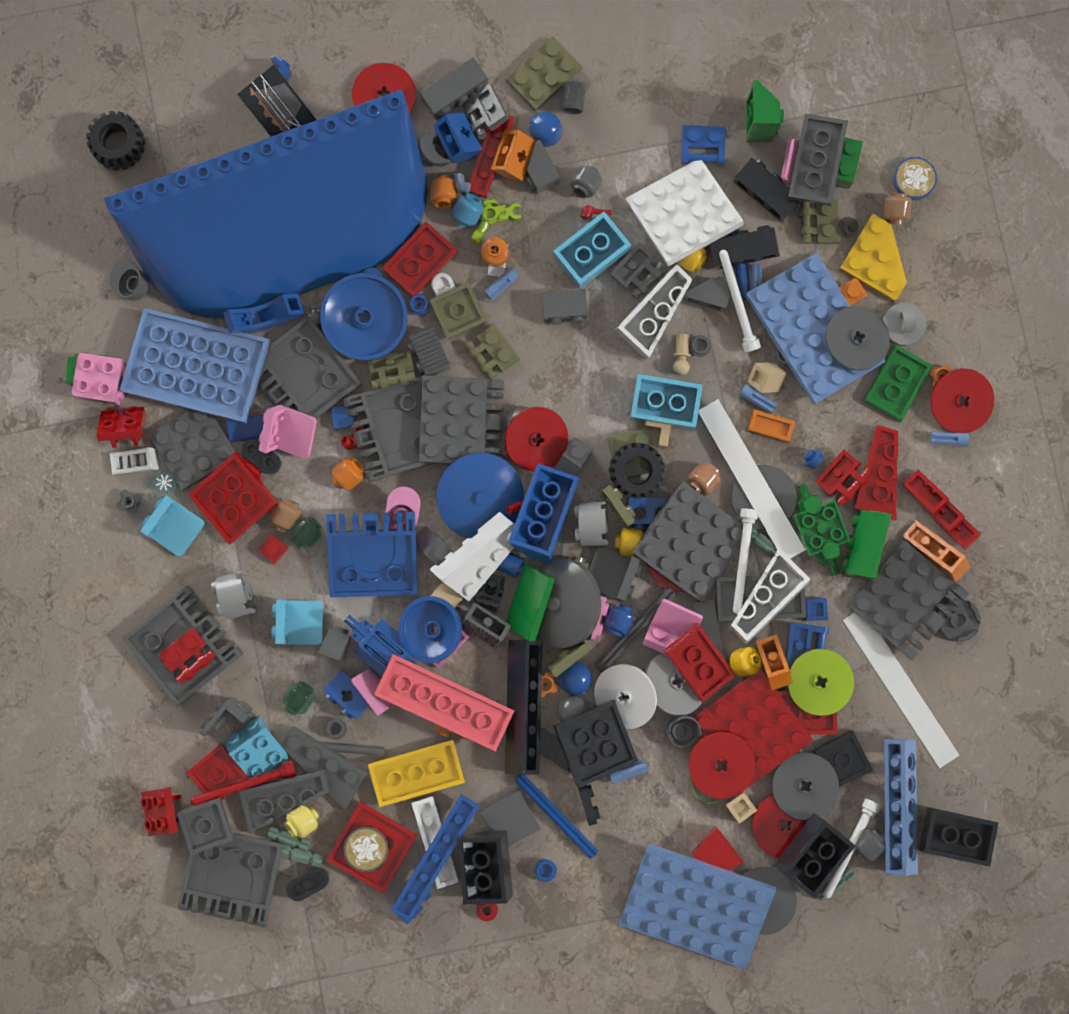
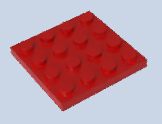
[689,668,813,787]

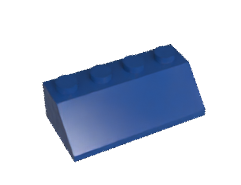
[508,464,579,564]

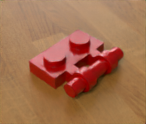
[815,449,872,506]
[158,627,216,684]

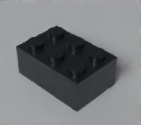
[919,807,999,867]
[773,813,855,899]

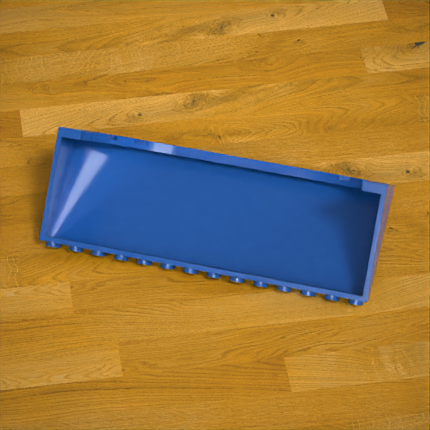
[104,90,427,318]

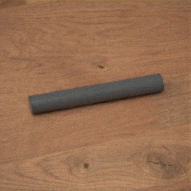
[321,742,385,756]

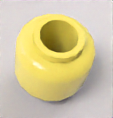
[285,805,319,838]

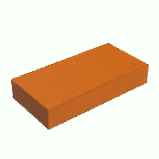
[747,409,795,443]

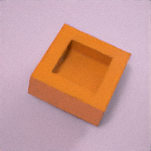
[839,277,868,306]

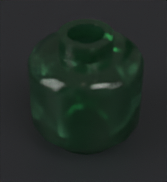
[289,516,322,548]
[282,681,315,715]

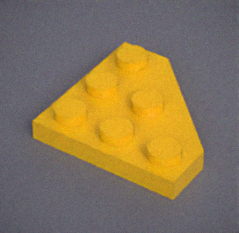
[839,214,907,302]

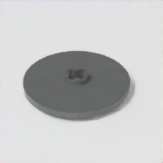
[825,306,890,371]
[731,465,797,530]
[772,753,839,820]
[742,867,797,935]

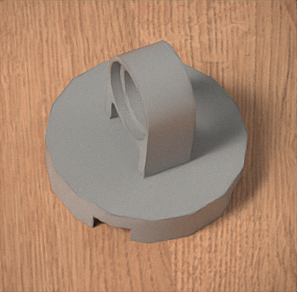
[882,303,926,346]

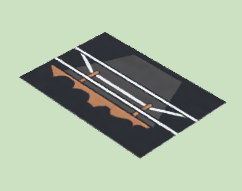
[237,64,317,137]

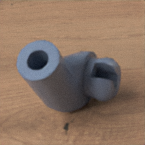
[453,172,471,194]

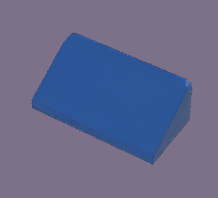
[227,415,264,442]

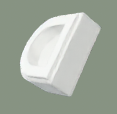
[431,273,456,297]

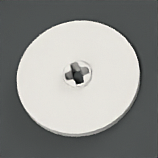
[594,664,657,729]

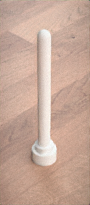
[719,250,761,352]
[733,509,758,614]
[823,798,881,898]

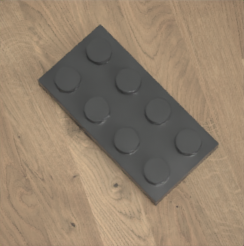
[788,114,848,206]
[715,575,806,622]

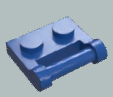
[681,125,726,165]
[786,622,829,667]

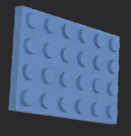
[745,253,886,405]
[119,308,270,424]
[619,843,776,970]

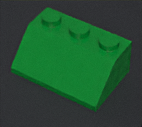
[746,80,784,142]
[841,510,891,581]

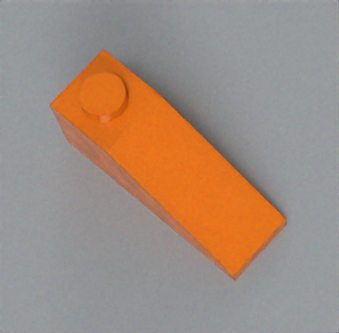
[902,520,970,582]

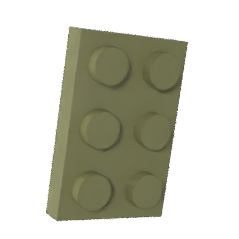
[506,37,582,112]

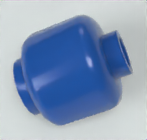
[603,603,636,637]

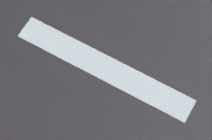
[698,399,805,559]
[843,613,960,768]

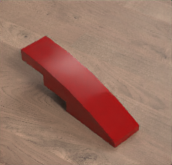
[902,469,981,550]

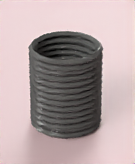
[560,81,585,114]

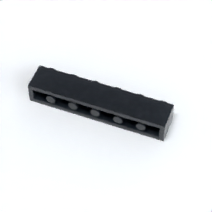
[505,640,543,775]

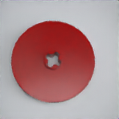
[352,63,416,114]
[930,368,994,433]
[505,406,568,472]
[689,732,755,799]
[752,794,808,858]

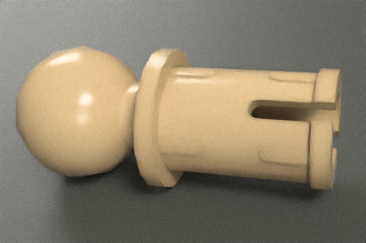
[673,334,691,376]

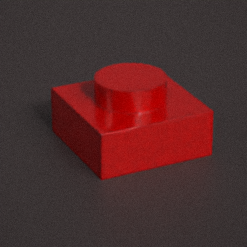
[258,534,289,564]

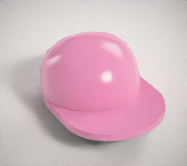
[385,487,421,529]

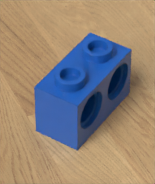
[627,497,669,530]

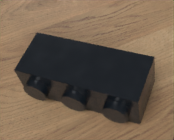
[733,157,800,222]
[710,225,780,270]

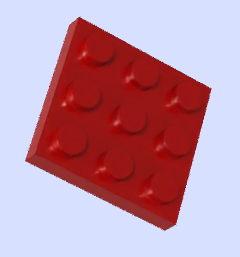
[188,452,279,545]
[327,801,418,893]

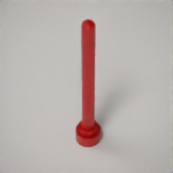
[190,760,296,806]

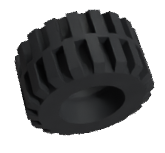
[86,111,145,171]
[609,443,666,498]

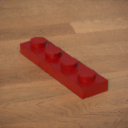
[469,115,515,199]

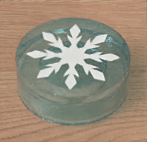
[153,472,176,494]

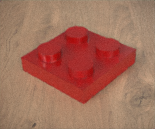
[186,743,249,800]

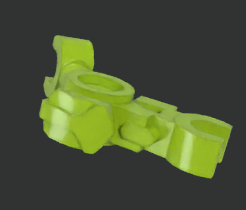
[471,199,521,245]

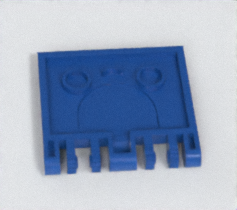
[326,512,418,598]

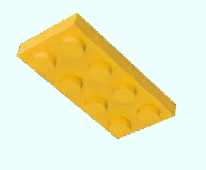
[368,740,465,807]

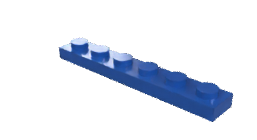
[391,794,480,922]

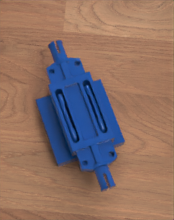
[343,614,416,676]

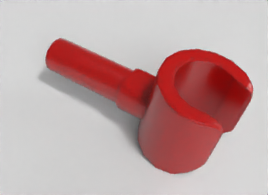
[580,205,612,220]

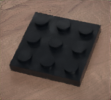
[553,699,638,788]

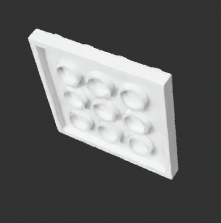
[625,160,744,266]

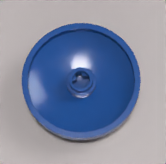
[320,273,408,361]
[436,452,524,539]

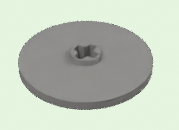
[645,653,702,716]

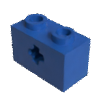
[434,112,482,163]
[323,670,369,719]

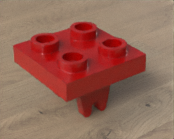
[96,406,146,448]
[141,787,182,836]

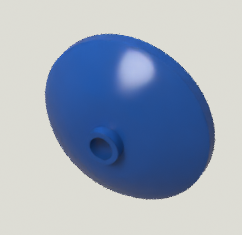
[398,596,462,663]

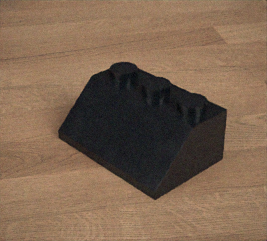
[457,830,513,905]

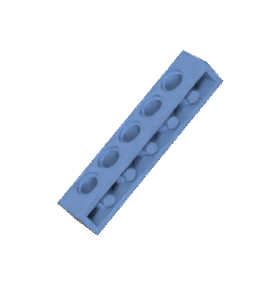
[884,739,918,876]

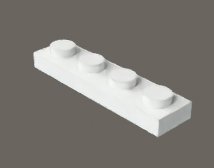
[411,796,459,889]

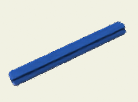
[515,775,598,859]

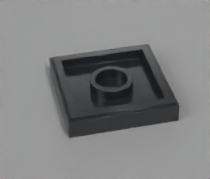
[813,730,873,787]

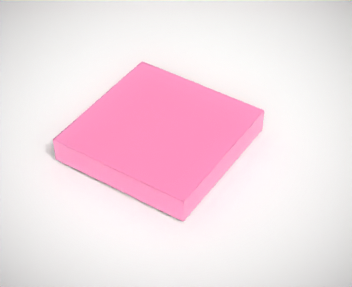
[351,668,394,716]

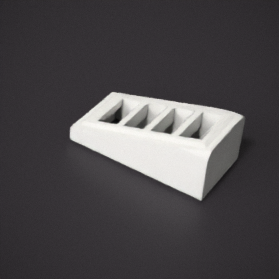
[110,447,159,475]

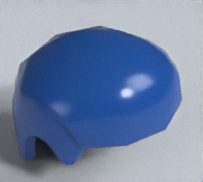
[529,111,562,147]
[557,661,592,695]

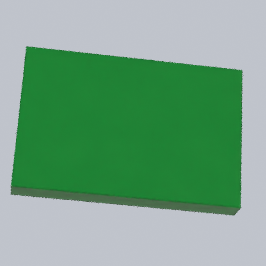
[863,344,933,422]
[506,564,555,642]

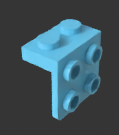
[141,495,205,557]
[272,599,323,645]
[224,716,288,778]

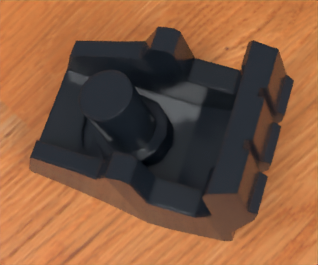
[474,574,505,612]

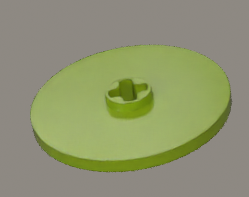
[788,649,854,716]

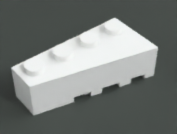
[615,265,693,360]
[430,512,515,601]
[731,548,810,644]

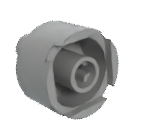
[574,502,609,546]
[211,570,256,620]

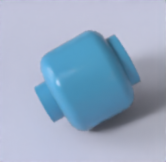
[452,193,484,227]

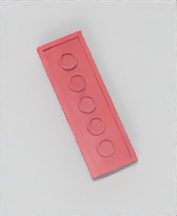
[374,654,514,752]

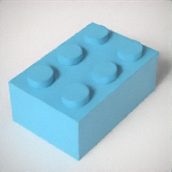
[553,212,631,290]
[630,374,703,431]

